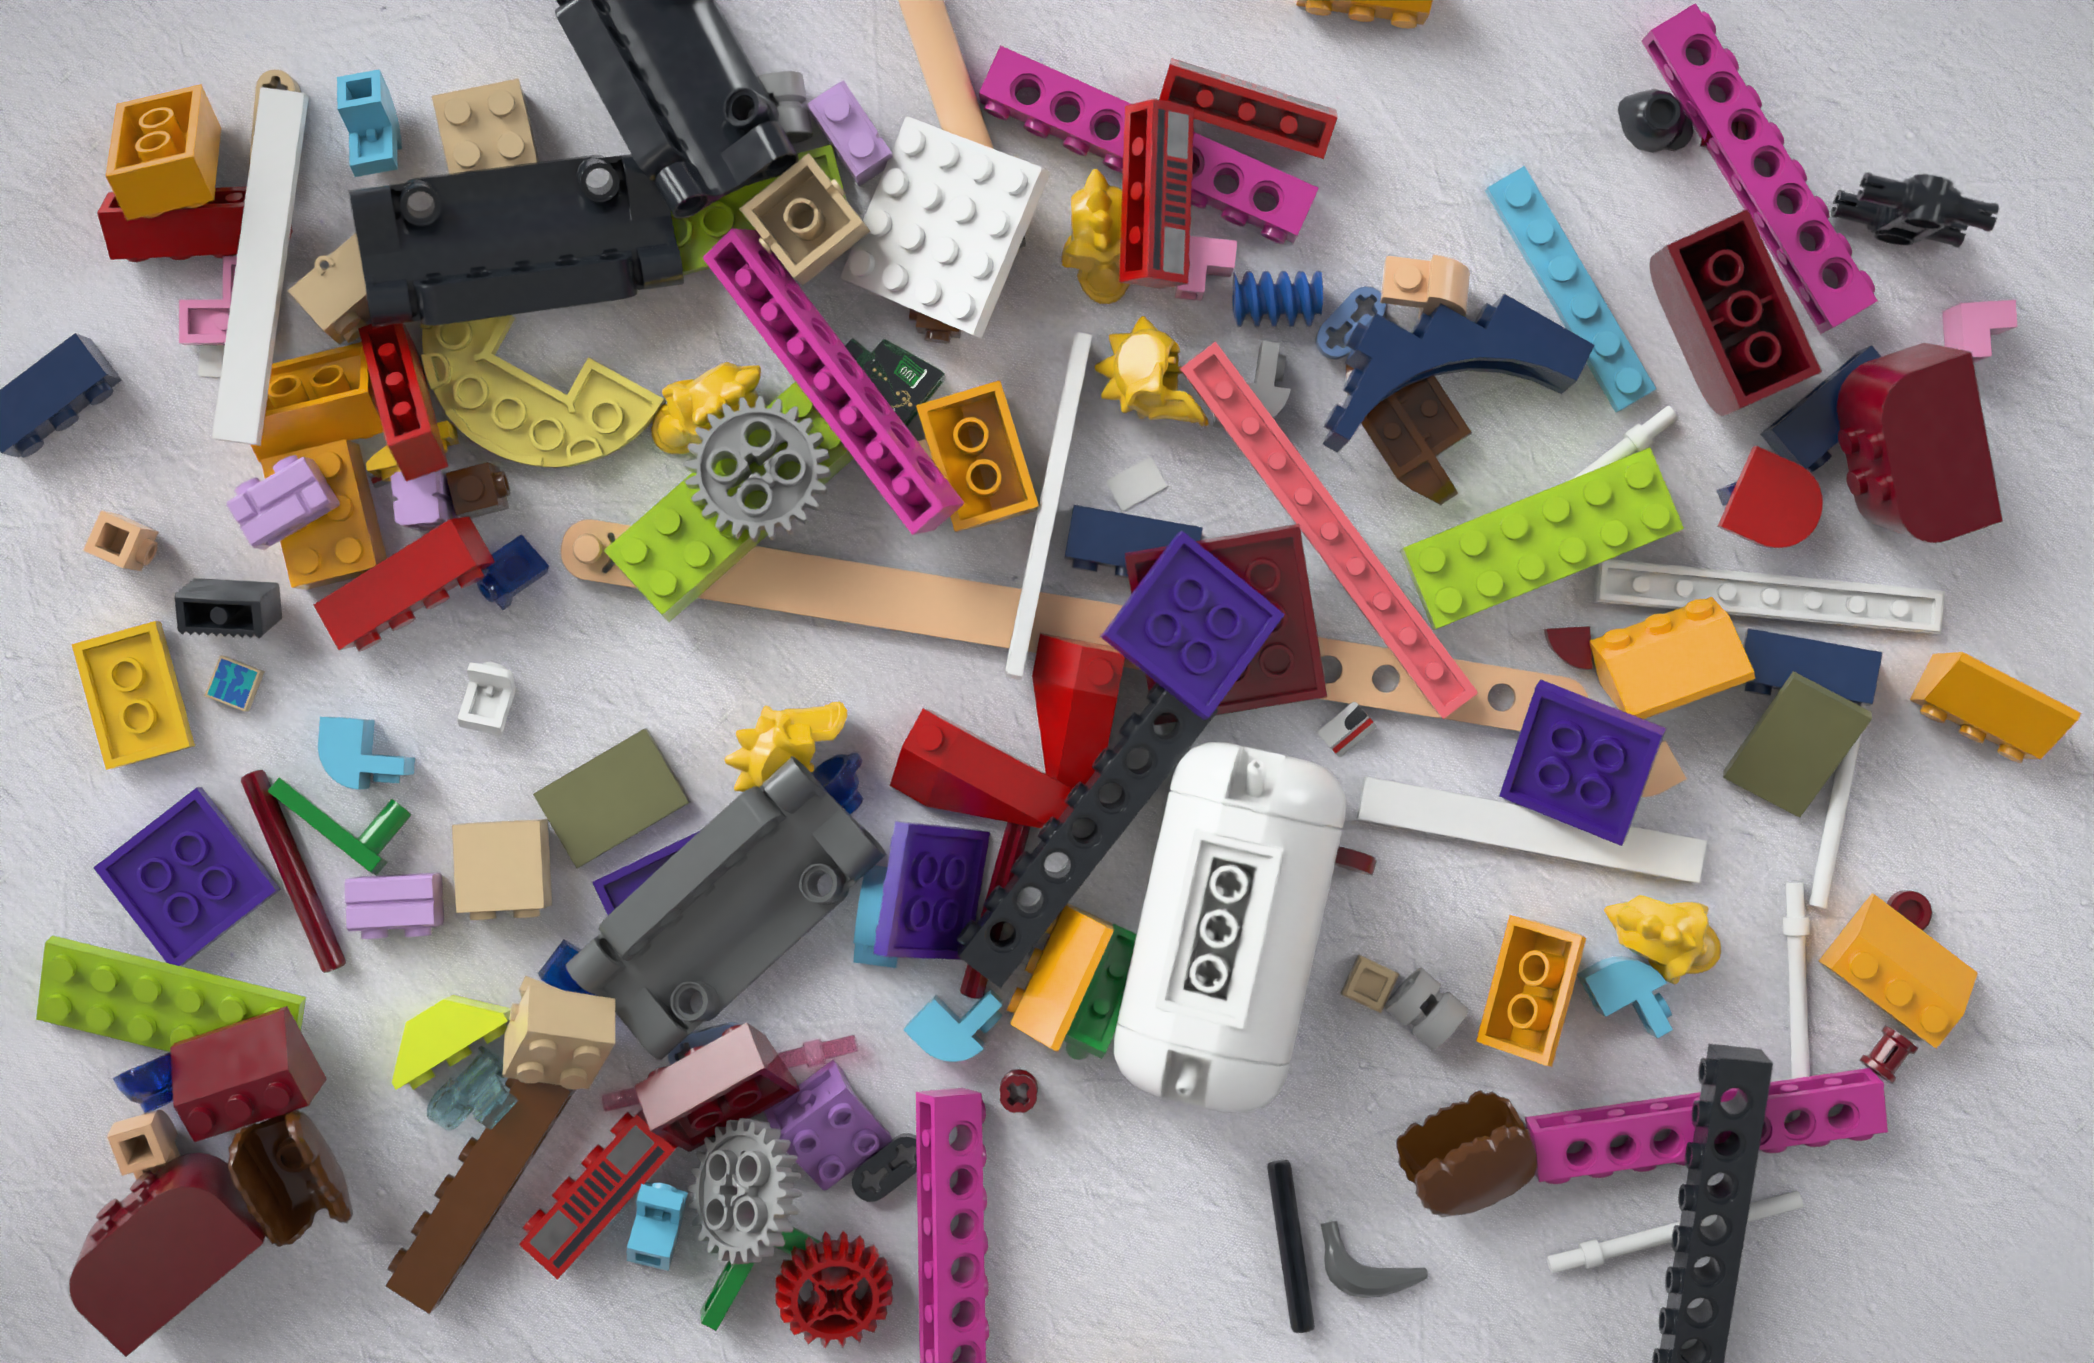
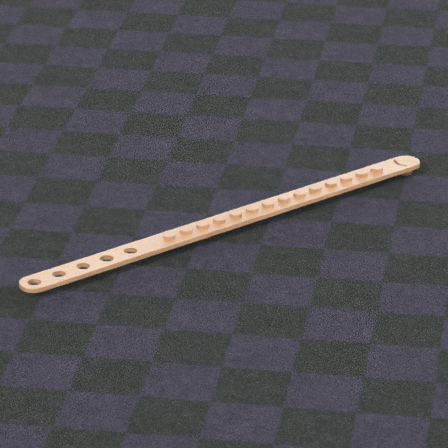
[561,519,1588,731]

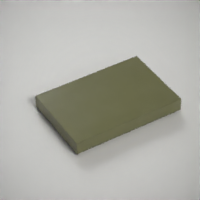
[1723,671,1872,818]
[533,728,691,869]

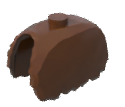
[1396,1090,1538,1218]
[228,1110,353,1247]

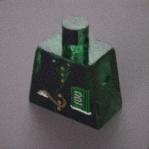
[845,338,946,427]

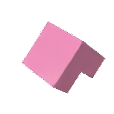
[1175,236,1237,301]
[1942,300,2017,363]

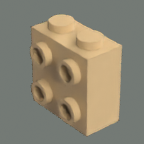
[452,819,552,920]

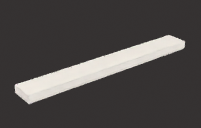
[212,87,309,446]
[1004,332,1092,680]
[1593,559,1945,634]
[1357,776,1707,883]

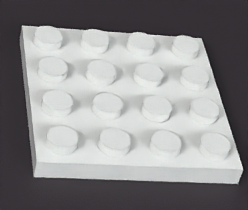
[840,116,1051,338]

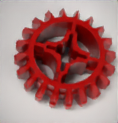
[775,1231,893,1349]

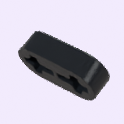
[852,1133,917,1202]

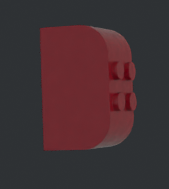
[1649,209,1822,416]
[1837,342,2003,543]
[69,1153,265,1357]

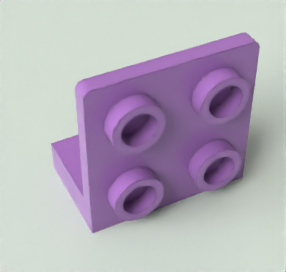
[764,1060,892,1190]

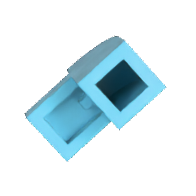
[337,69,402,177]
[318,717,415,790]
[853,865,898,968]
[1577,956,1673,1038]
[904,989,1003,1062]
[627,1182,688,1271]

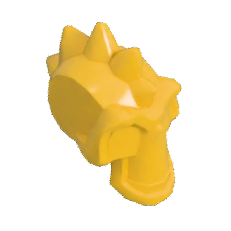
[1061,169,1130,304]
[1094,316,1209,426]
[651,362,762,454]
[724,701,848,792]
[1604,895,1721,985]

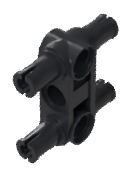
[1831,172,1999,248]

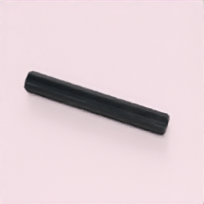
[1267,1160,1315,1333]

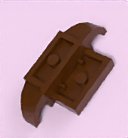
[1346,364,1472,505]

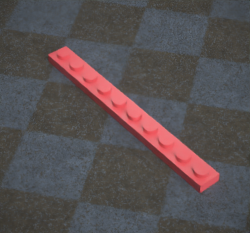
[1180,341,1478,719]

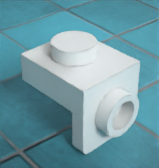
[457,662,516,735]

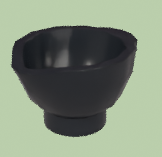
[1618,89,1694,153]

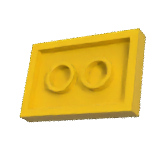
[71,621,195,770]

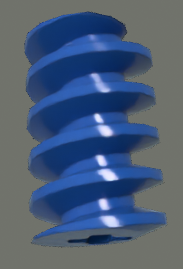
[1232,271,1323,327]

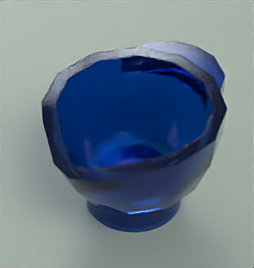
[810,753,863,815]
[113,1052,173,1114]

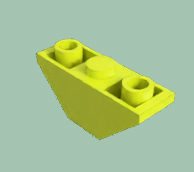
[391,995,511,1090]

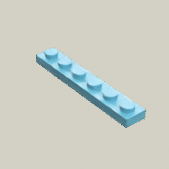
[1485,166,1656,413]

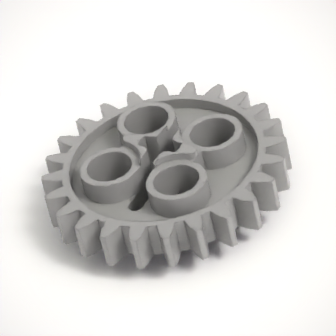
[684,396,831,542]
[688,1118,802,1264]

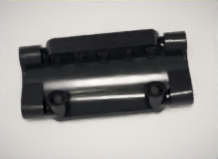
[555,0,799,219]
[349,154,684,327]

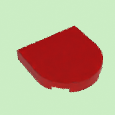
[1717,446,1823,548]

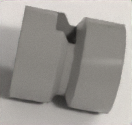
[752,71,813,144]
[1384,967,1468,1051]

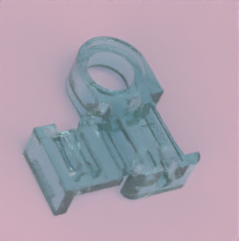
[427,1046,518,1130]

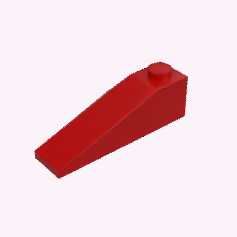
[1032,633,1125,789]
[890,708,1072,829]

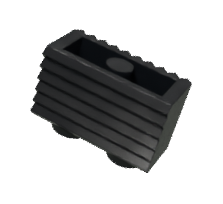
[174,578,282,639]

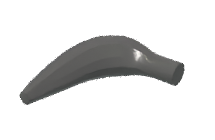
[1320,1221,1428,1298]

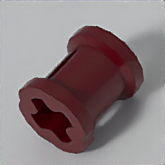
[1859,1025,1918,1084]
[999,1069,1038,1113]

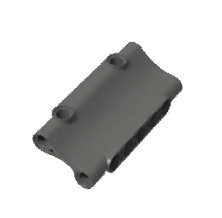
[566,757,887,1060]

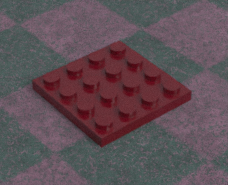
[1125,524,1327,726]

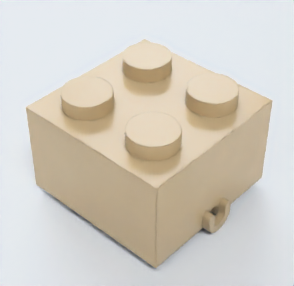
[432,78,540,174]
[740,153,870,286]
[288,233,371,345]
[503,985,615,1090]

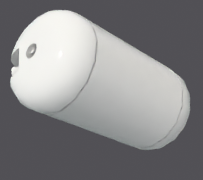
[1114,742,1346,1113]

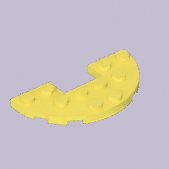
[420,315,666,468]

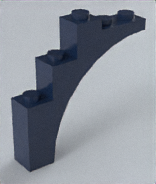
[1322,293,1595,453]

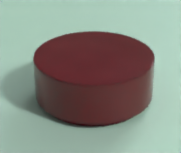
[1334,846,1377,876]
[1887,890,1932,931]

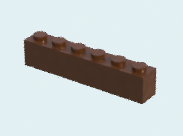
[385,1078,576,1314]

